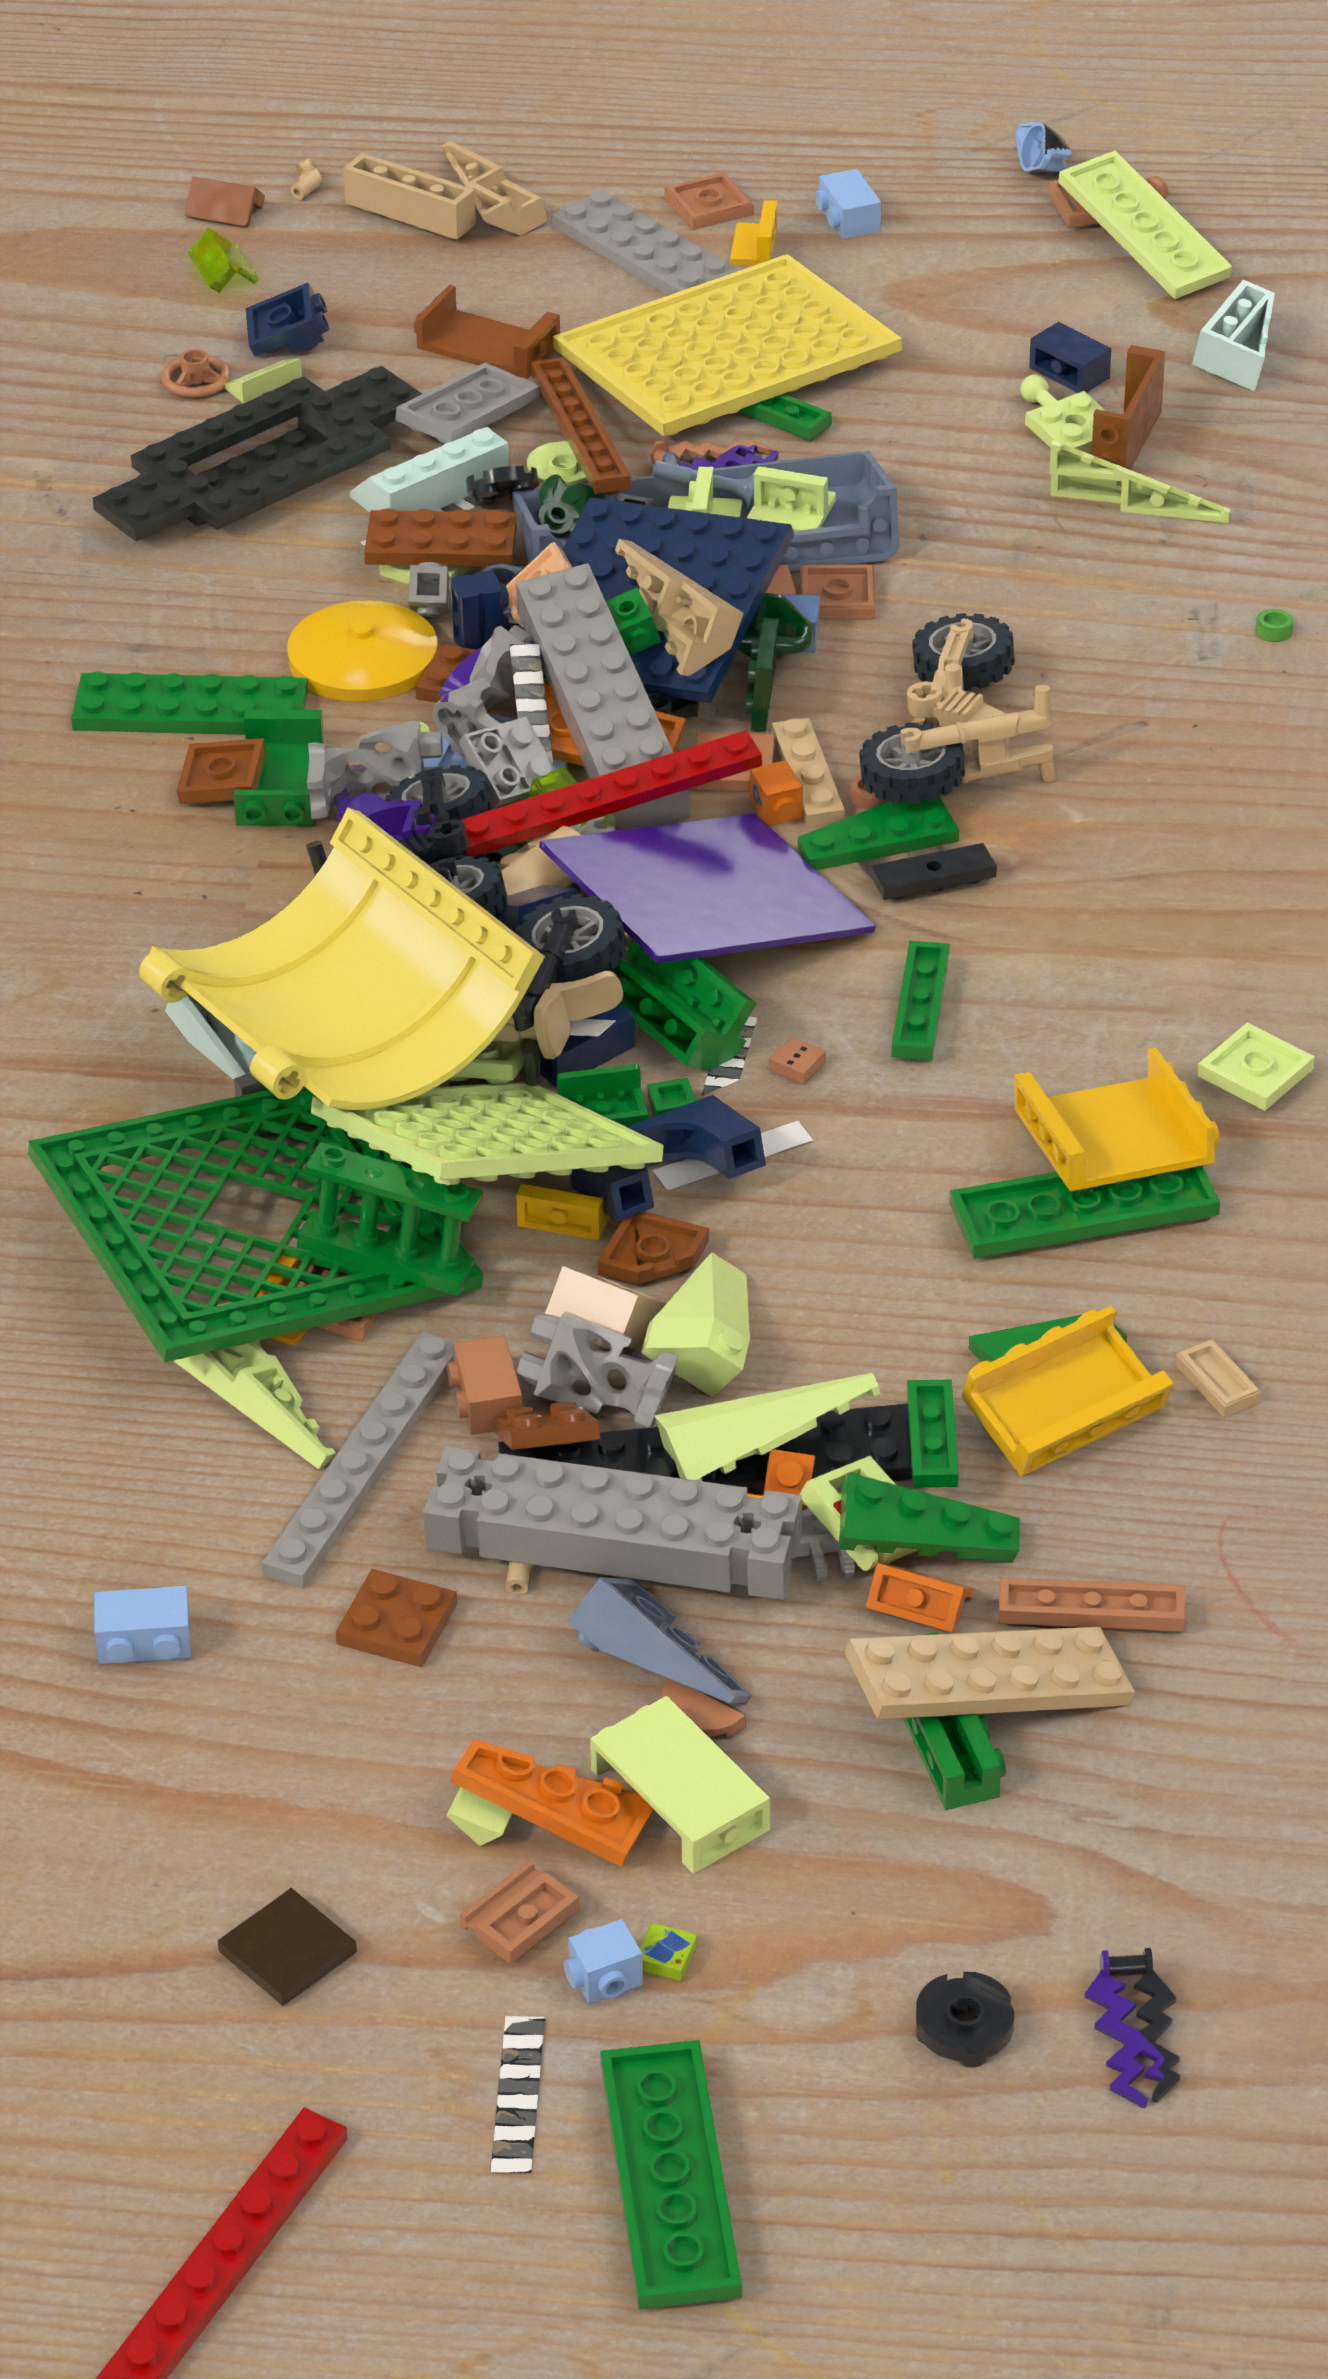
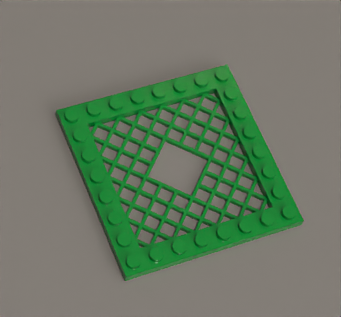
[28,1086,484,1362]

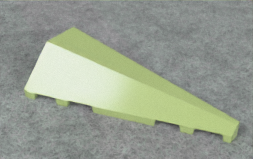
[1049,440,1231,523]
[174,1302,336,1469]
[654,1373,881,1481]

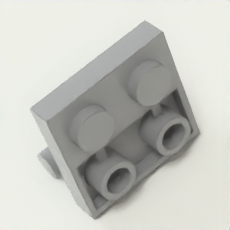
[458,717,562,809]

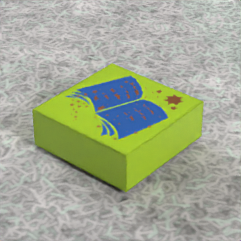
[639,1922,698,1982]

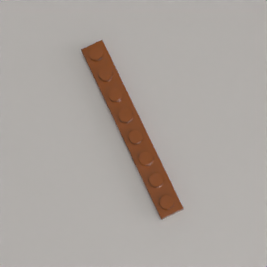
[531,357,631,495]

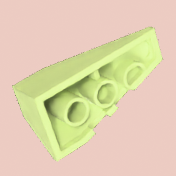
[641,1252,750,1397]

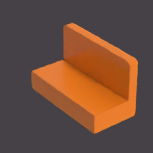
[865,1563,975,1633]

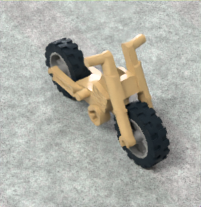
[859,613,1057,804]

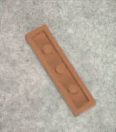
[999,1577,1185,1632]

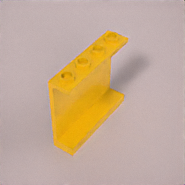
[1014,1047,1220,1192]

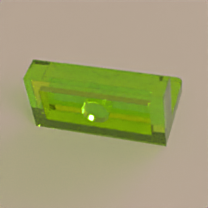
[187,227,259,293]

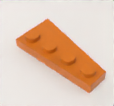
[450,1739,655,1867]

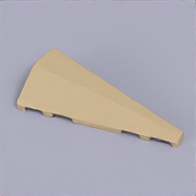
[442,141,548,236]
[615,539,744,676]

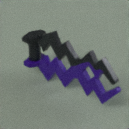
[1084,1948,1180,2108]

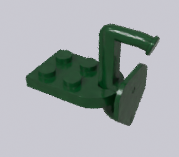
[737,593,814,732]

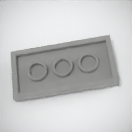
[395,363,540,444]

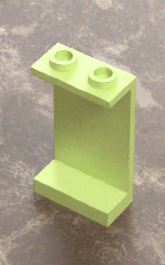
[590,1696,770,1874]

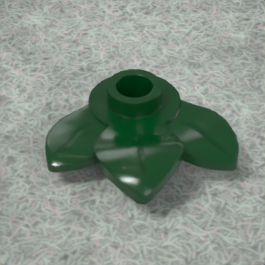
[537,474,597,537]

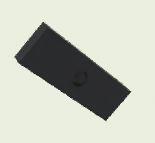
[871,843,997,900]

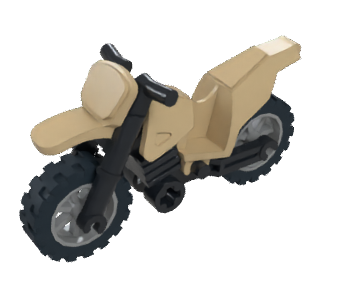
[492,894,627,1086]

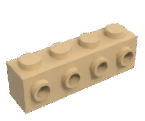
[343,153,476,240]

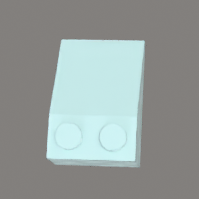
[165,994,257,1080]

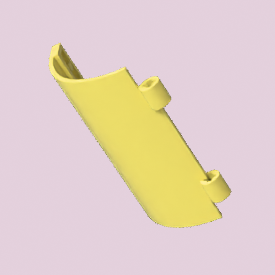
[139,808,545,1110]

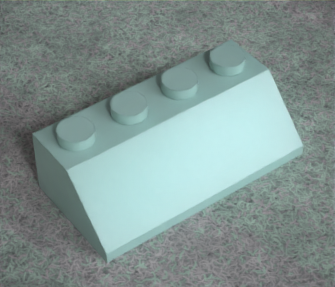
[350,427,509,513]

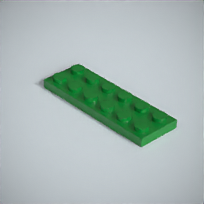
[71,672,308,735]
[949,1166,1220,1259]
[600,2040,742,2309]

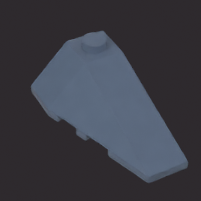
[567,1577,751,1703]

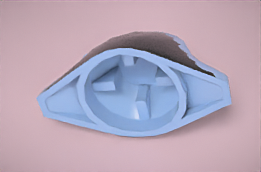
[1015,122,1072,173]

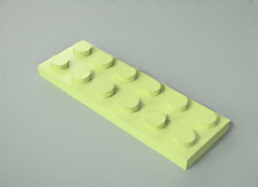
[1058,151,1233,299]

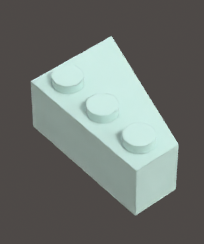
[1192,280,1275,392]

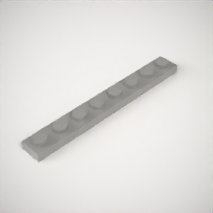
[262,1331,456,1589]

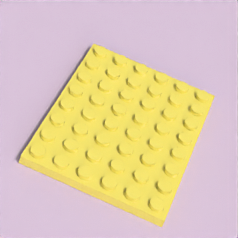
[553,254,902,437]

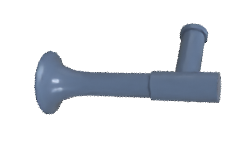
[652,452,755,509]

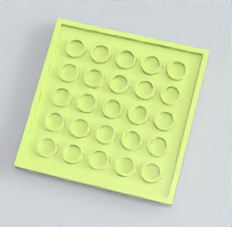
[311,1081,664,1185]

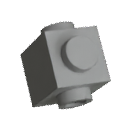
[409,562,450,618]

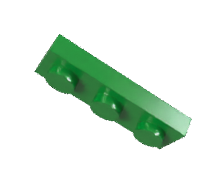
[907,1379,959,1488]

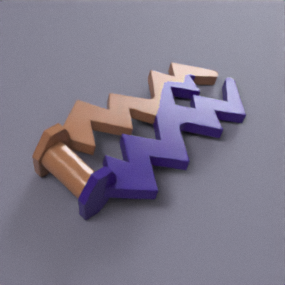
[650,439,778,470]

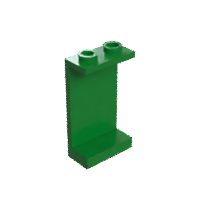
[234,709,324,826]

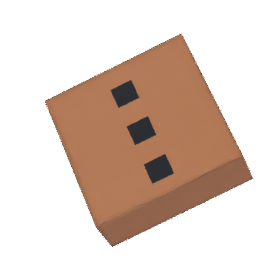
[769,1037,826,1084]

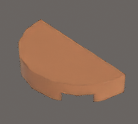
[661,1678,746,1738]

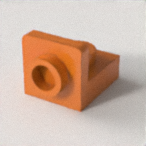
[763,1449,815,1510]

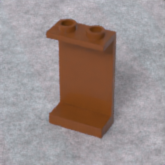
[414,284,560,379]
[1091,345,1165,470]

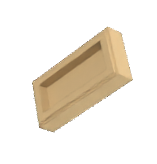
[1175,1339,1262,1418]

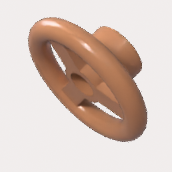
[161,349,231,398]

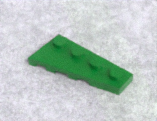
[797,795,959,870]
[839,1472,1020,1562]

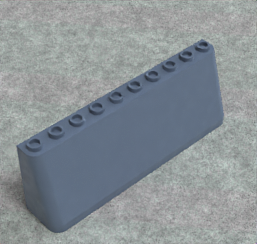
[512,451,899,572]

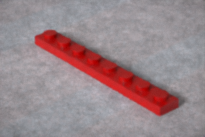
[461,730,762,857]
[96,2107,348,2379]

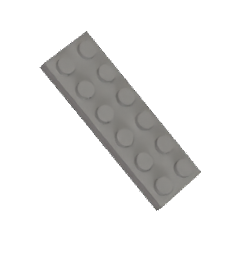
[552,190,739,296]

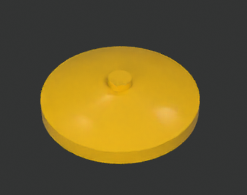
[287,600,438,702]

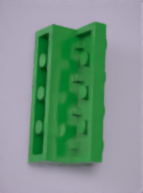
[608,941,757,1070]

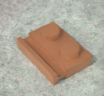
[460,1860,580,1964]

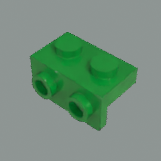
[557,1064,648,1127]

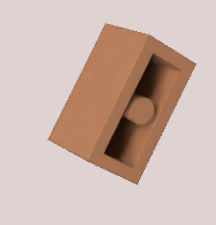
[447,1335,522,1435]

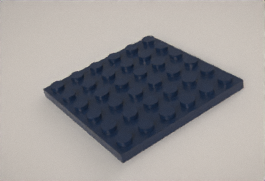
[521,498,794,703]

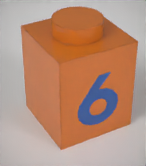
[750,760,803,826]

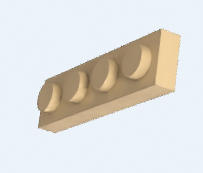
[772,718,845,827]

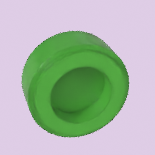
[1255,609,1294,642]

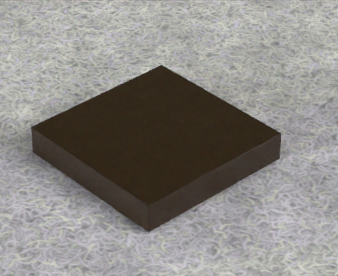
[217,1887,357,2006]

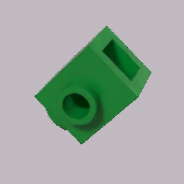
[606,588,661,656]

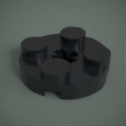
[465,466,539,506]
[916,1972,1015,2068]

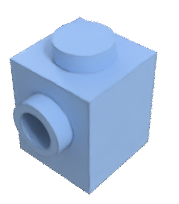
[563,1919,643,2005]

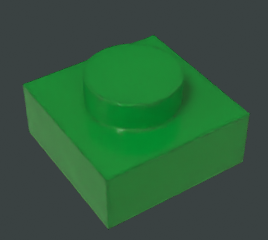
[647,1078,696,1116]

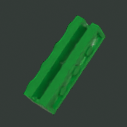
[903,1632,1006,1810]

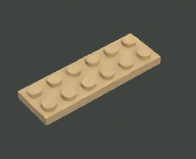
[845,1627,1135,1719]

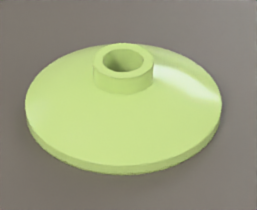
[527,441,588,485]

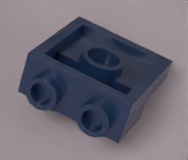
[246,282,329,357]

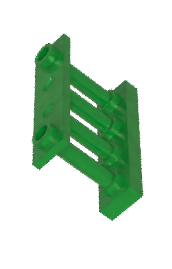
[297,1142,484,1296]

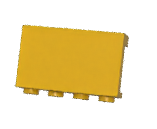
[961,1305,1174,1477]

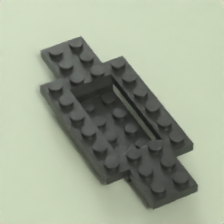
[92,365,422,542]

